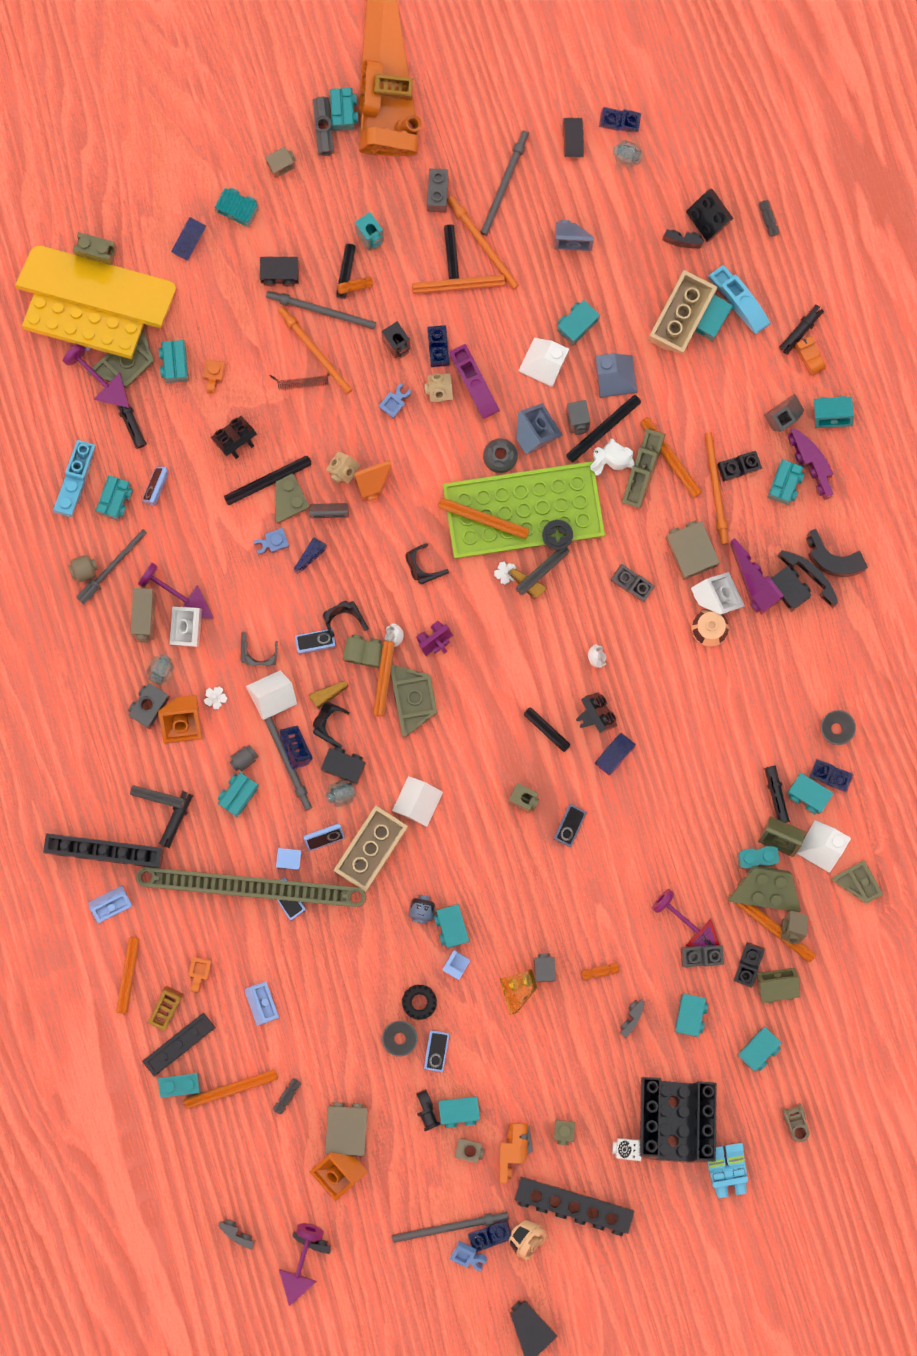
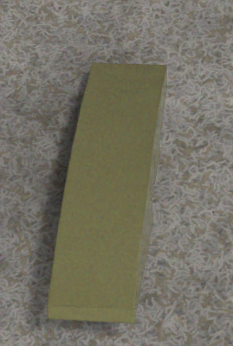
[622,428,666,508]

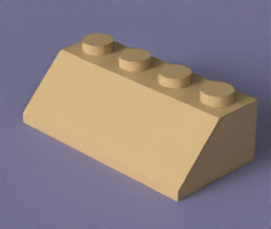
[648,270,717,353]

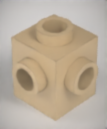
[425,374,453,402]
[326,451,361,484]

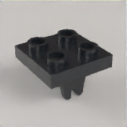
[686,188,734,241]
[210,416,257,459]
[576,692,618,733]

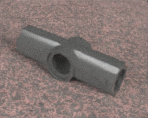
[313,96,334,156]

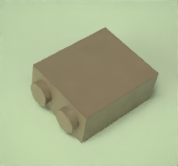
[665,520,720,580]
[131,588,156,643]
[325,1102,368,1156]

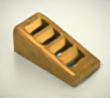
[374,74,413,100]
[508,568,547,599]
[308,681,348,709]
[148,986,183,1031]

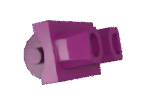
[416,621,453,656]

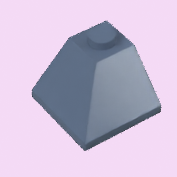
[554,220,594,251]
[595,353,637,398]
[516,403,562,455]

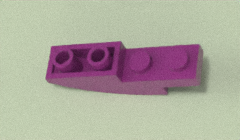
[449,343,500,419]
[788,428,833,500]

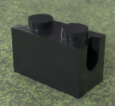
[260,257,299,287]
[381,321,411,358]
[771,566,811,612]
[321,746,366,785]

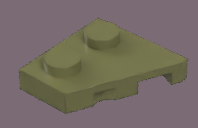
[276,473,310,524]
[832,860,883,903]

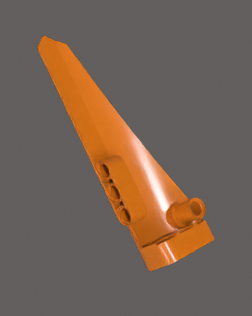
[359,0,422,156]

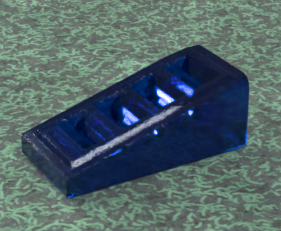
[294,537,327,574]
[280,725,313,769]

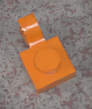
[203,359,225,394]
[188,957,212,993]

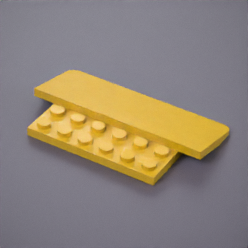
[15,246,176,359]

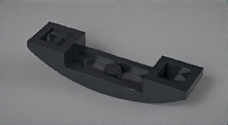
[777,550,838,608]

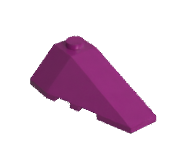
[730,538,784,615]

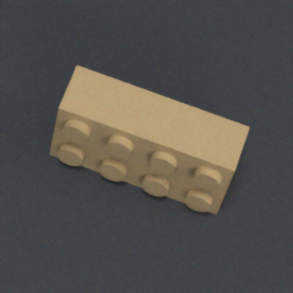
[333,805,408,893]

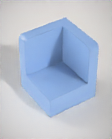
[276,848,302,870]
[442,950,470,980]

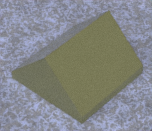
[758,816,805,857]

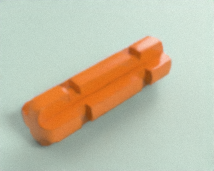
[337,276,373,294]
[581,963,619,980]

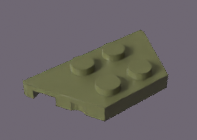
[88,329,154,388]
[391,664,437,737]
[727,866,801,912]

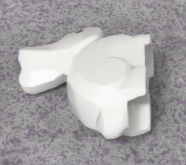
[590,438,635,476]

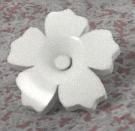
[494,561,516,585]
[204,686,227,710]

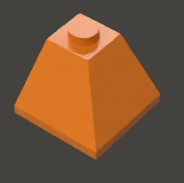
[354,460,392,502]
[158,695,202,743]
[309,1152,368,1201]

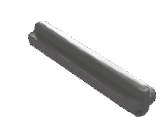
[130,785,185,809]

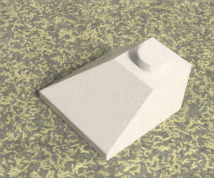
[518,337,569,387]
[691,572,745,615]
[796,820,851,873]

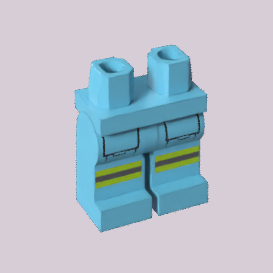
[707,1143,748,1198]

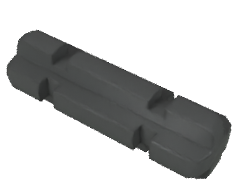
[759,200,779,237]
[273,1078,301,1115]

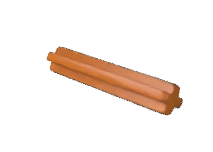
[373,641,395,716]
[116,937,139,1014]

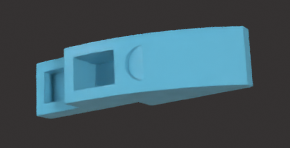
[708,265,771,335]
[53,440,96,518]

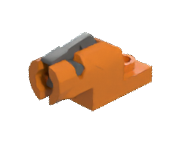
[499,1123,533,1183]

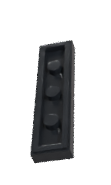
[142,1012,216,1077]

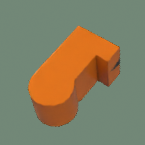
[795,336,826,375]

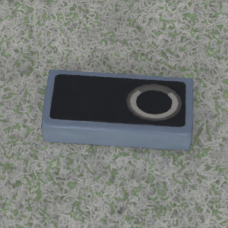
[553,804,587,847]

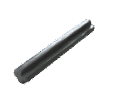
[516,548,570,595]

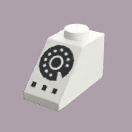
[612,1138,641,1161]

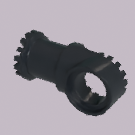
[416,1089,441,1132]

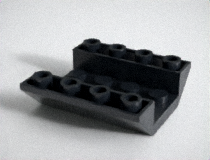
[640,1077,717,1163]

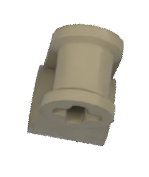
[782,1103,809,1142]

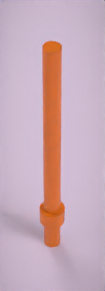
[447,195,519,289]
[277,306,353,394]
[705,432,729,545]

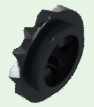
[542,520,573,550]

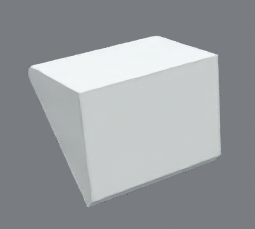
[169,606,202,647]
[246,670,297,720]
[392,776,443,827]

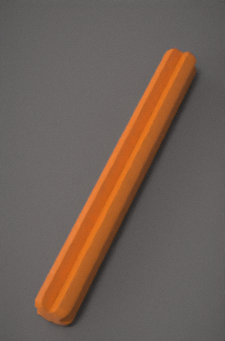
[412,275,505,294]
[640,417,701,498]
[438,498,529,539]
[735,903,816,962]
[184,1070,278,1109]

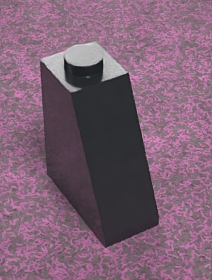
[510,1299,558,1356]

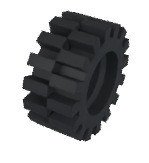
[402,984,437,1020]

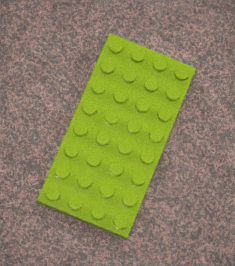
[443,461,605,559]

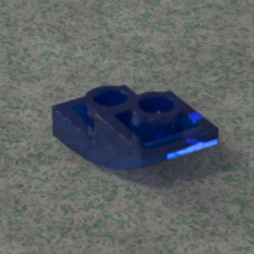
[599,107,641,132]
[171,217,206,261]
[427,325,449,367]
[595,733,636,776]
[809,759,854,793]
[468,1220,512,1252]

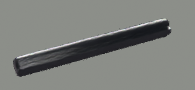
[566,395,641,463]
[224,456,312,505]

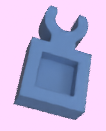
[378,383,411,419]
[253,528,289,555]
[450,1241,487,1271]

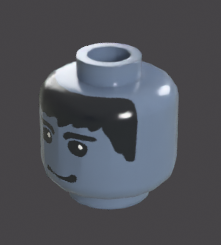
[408,895,436,924]

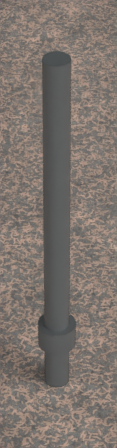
[480,130,529,236]
[266,291,376,329]
[265,717,312,811]
[392,1212,509,1243]

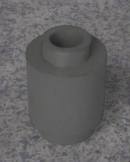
[229,744,259,772]

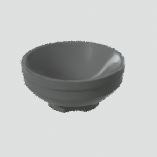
[483,438,518,473]
[820,710,856,745]
[382,1021,417,1056]

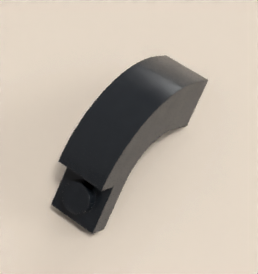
[806,529,868,577]

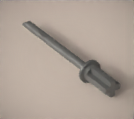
[76,529,147,605]

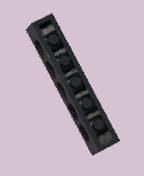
[43,833,164,869]
[514,1177,635,1236]

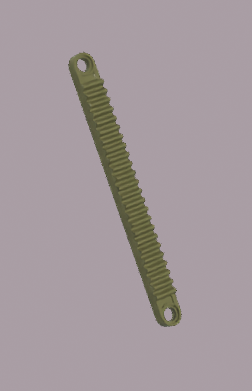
[136,867,367,907]

